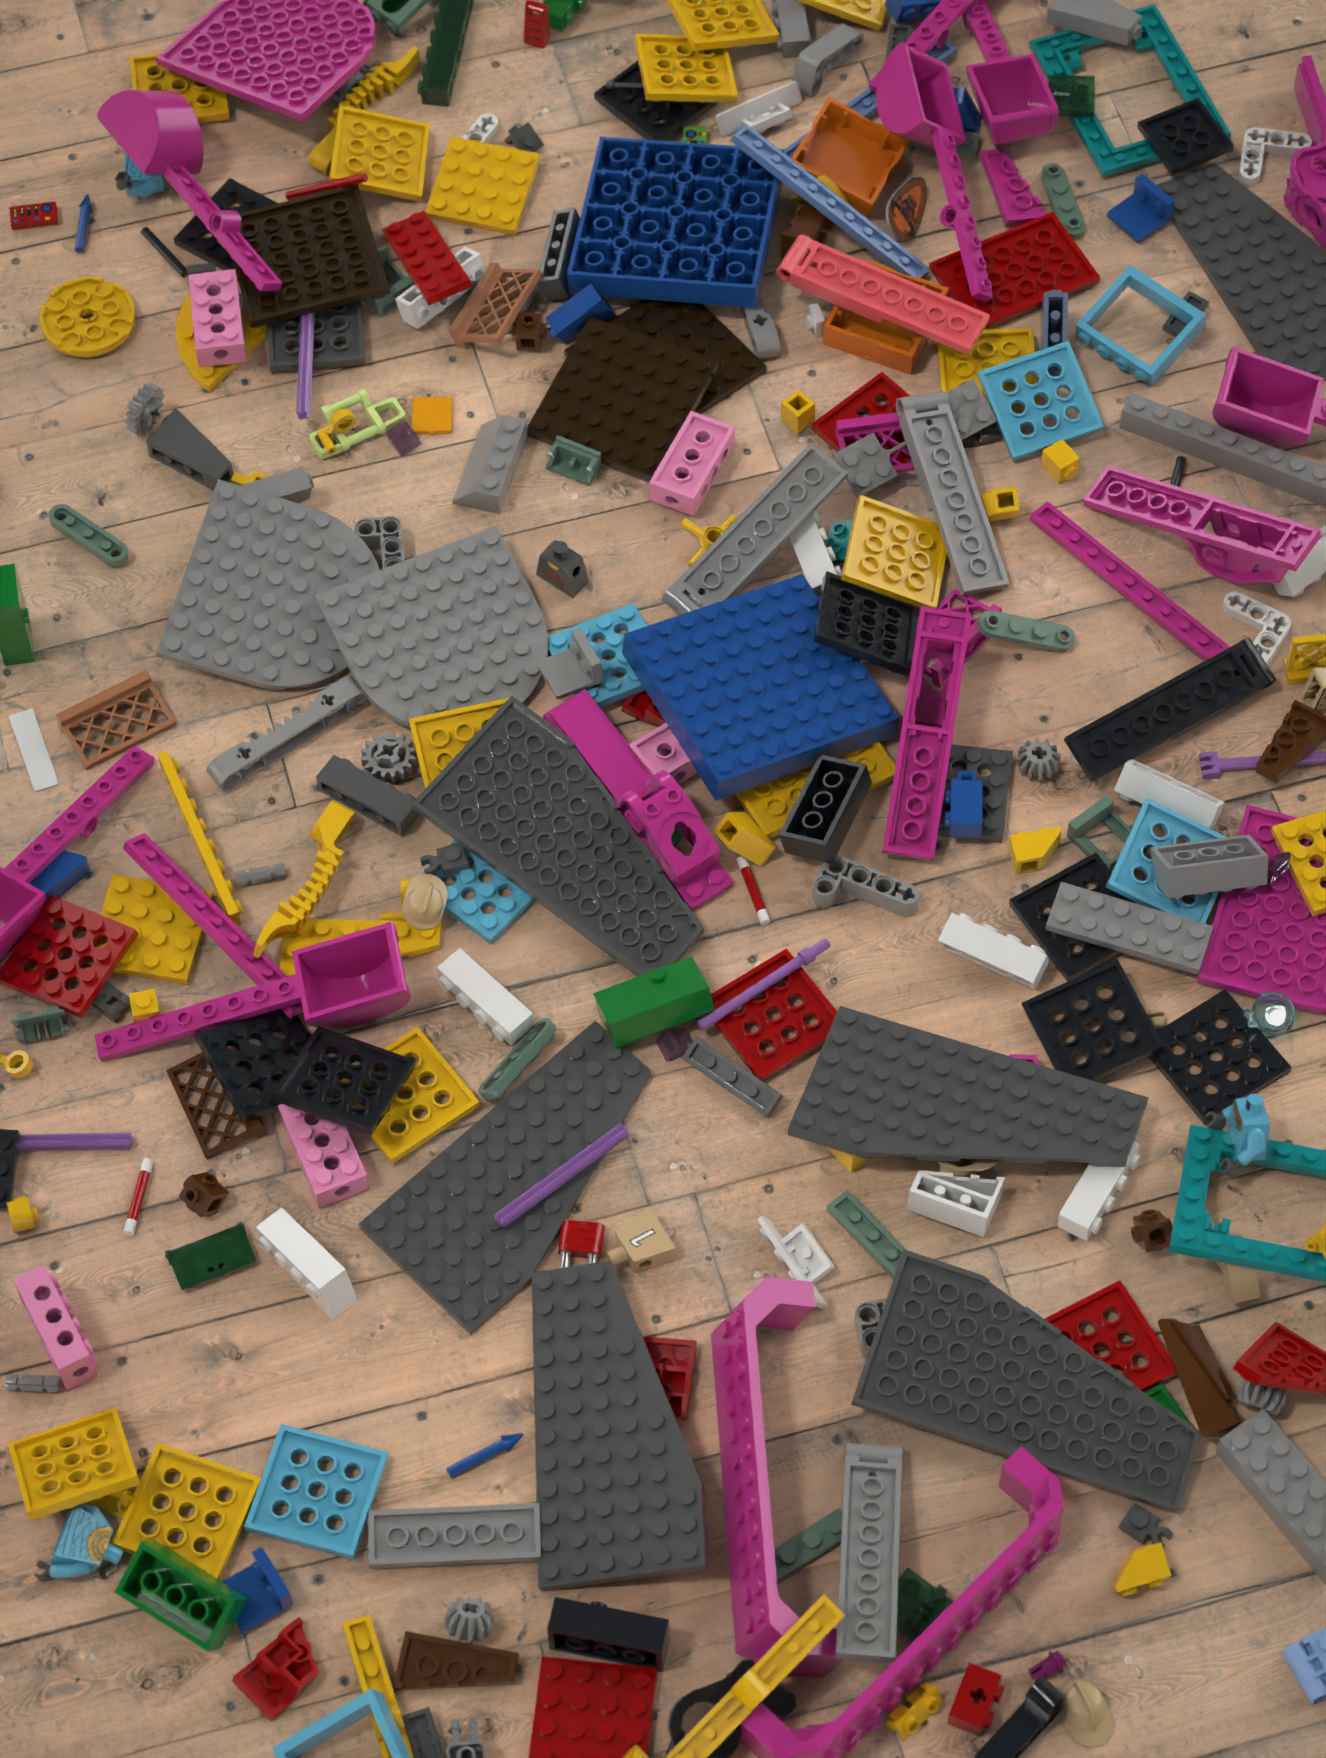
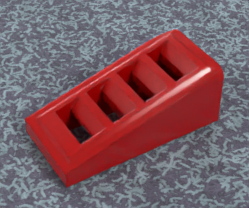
[523,0,550,49]

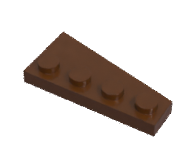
[1255,700,1326,784]
[393,1631,519,1690]

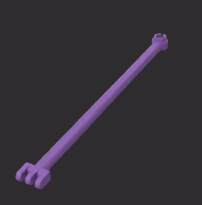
[1199,752,1326,779]

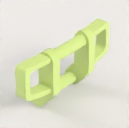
[309,388,406,459]

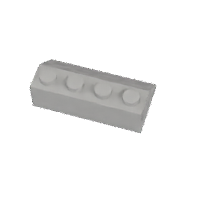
[453,415,528,514]
[1150,835,1268,899]

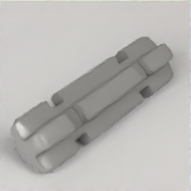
[235,863,286,886]
[5,1374,61,1393]

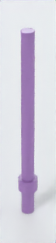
[697,938,831,1031]

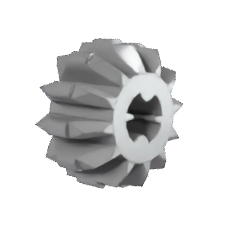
[1016,737,1061,782]
[1237,1379,1286,1416]
[444,1596,494,1643]

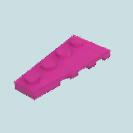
[980,149,1048,227]

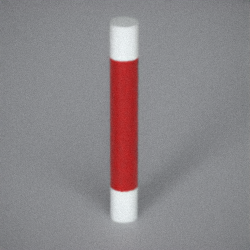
[737,856,771,926]
[123,1158,153,1236]

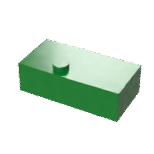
[0,563,35,666]
[593,956,715,1048]
[114,1540,248,1651]

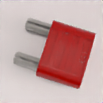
[558,1220,605,1268]

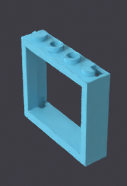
[1076,265,1206,387]
[272,1689,411,1758]

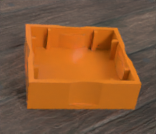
[791,96,910,218]
[823,258,949,375]

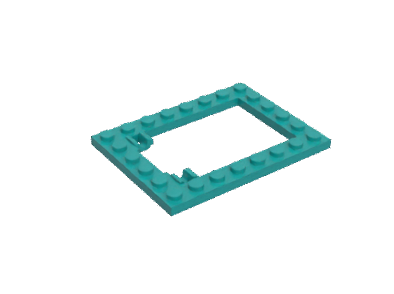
[1029,4,1231,178]
[1169,1124,1326,1283]

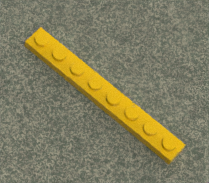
[158,750,243,926]

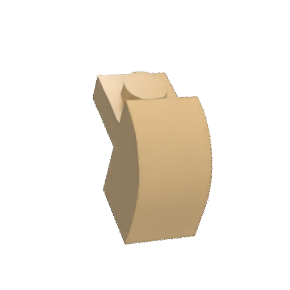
[1215,1261,1260,1304]

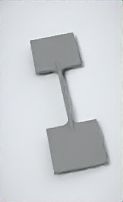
[833,379,997,497]

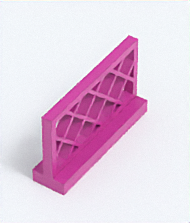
[835,412,915,473]
[912,588,1002,688]

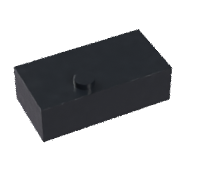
[779,754,872,864]
[547,1597,670,1672]

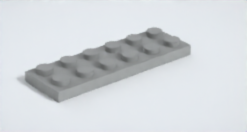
[1045,882,1213,975]
[368,1503,541,1569]

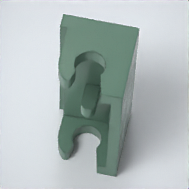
[546,435,602,487]

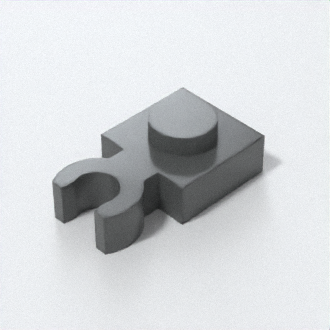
[420,843,469,876]
[1118,1503,1173,1549]

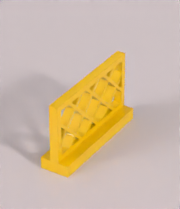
[1283,634,1326,685]

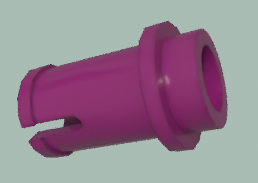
[1028,1651,1067,1682]

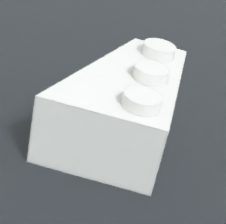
[906,1170,1005,1237]

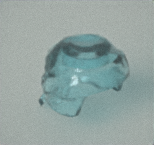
[1243,991,1296,1036]

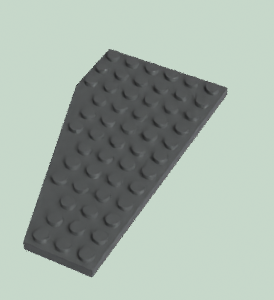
[1157,164,1326,382]
[412,695,704,977]
[788,1006,1149,1167]
[359,1021,651,1335]
[851,1249,1201,1514]
[532,1260,708,1591]

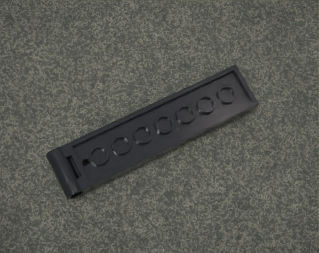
[1064,637,1277,782]

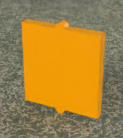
[412,395,453,436]

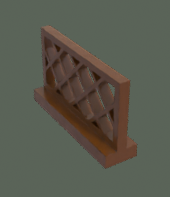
[166,1046,267,1160]

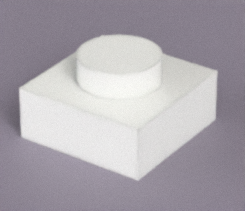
[806,303,825,338]

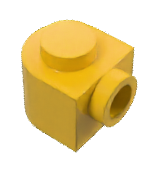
[7,1196,40,1233]

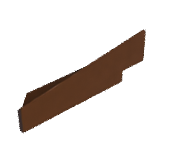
[1158,1318,1242,1438]

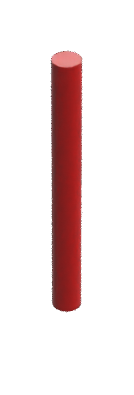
[285,172,368,200]

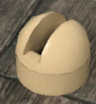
[1147,1009,1167,1031]

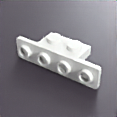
[716,81,802,136]
[757,1216,835,1309]

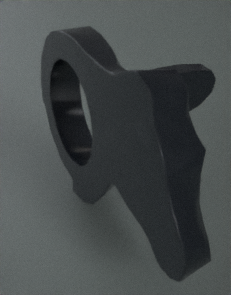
[667,1660,796,1758]

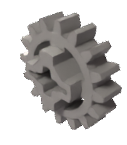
[125,383,165,436]
[361,731,417,783]

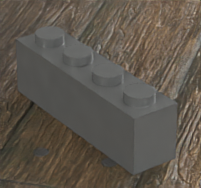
[537,208,580,301]
[316,755,420,837]

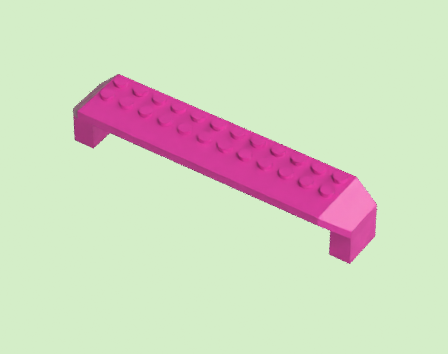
[711,1277,844,1677]
[741,1446,1064,1758]

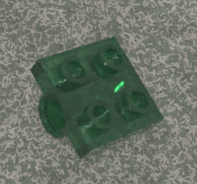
[1048,75,1095,118]

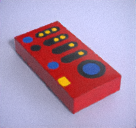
[9,201,59,230]

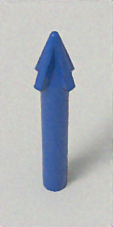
[75,194,93,253]
[446,1433,524,1478]

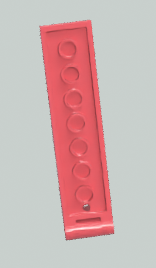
[776,235,990,355]

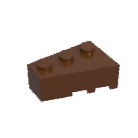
[781,200,835,262]

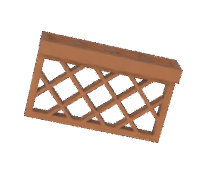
[448,263,542,348]
[56,670,176,770]

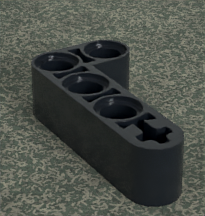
[972,1676,1065,1758]

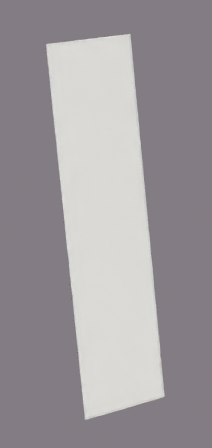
[8,708,59,792]

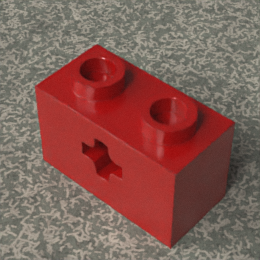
[947,1662,1005,1737]

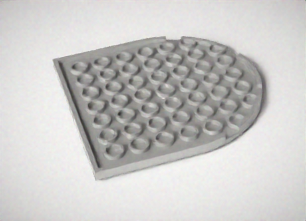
[157,479,379,690]
[314,526,548,728]

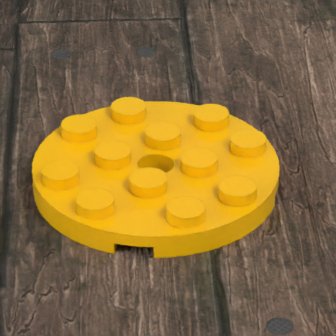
[39,276,136,358]

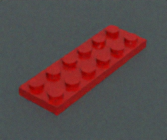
[382,211,472,306]

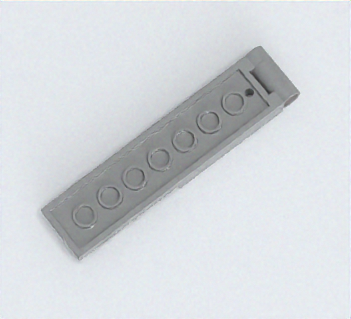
[896,391,1010,596]
[662,443,848,615]
[835,1443,903,1664]

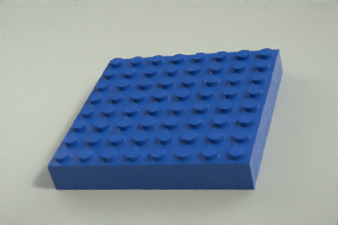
[567,137,784,308]
[622,574,899,801]

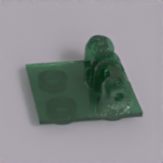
[896,1568,954,1642]

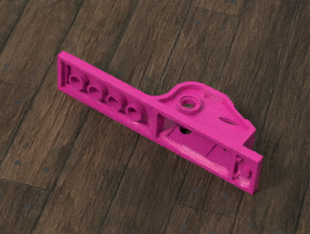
[1284,55,1326,249]
[1082,465,1322,585]
[882,606,971,861]
[543,689,734,912]

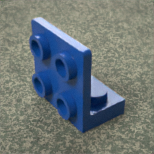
[1107,174,1175,242]
[222,1547,293,1633]

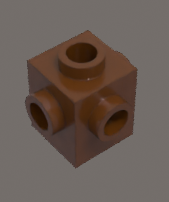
[512,312,547,351]
[178,1172,229,1217]
[1131,1210,1172,1253]

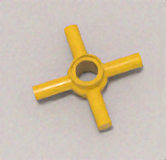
[680,514,737,567]

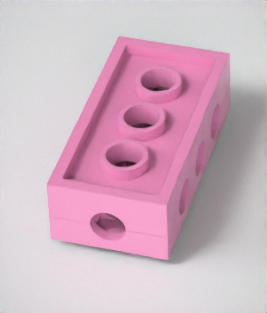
[188,269,247,367]
[649,411,735,516]
[629,723,697,784]
[278,1096,370,1209]
[13,1265,98,1392]

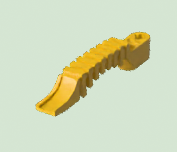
[308,46,420,176]
[253,800,356,959]

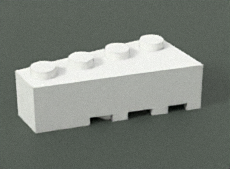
[256,1207,358,1321]

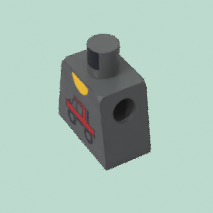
[536,540,588,598]

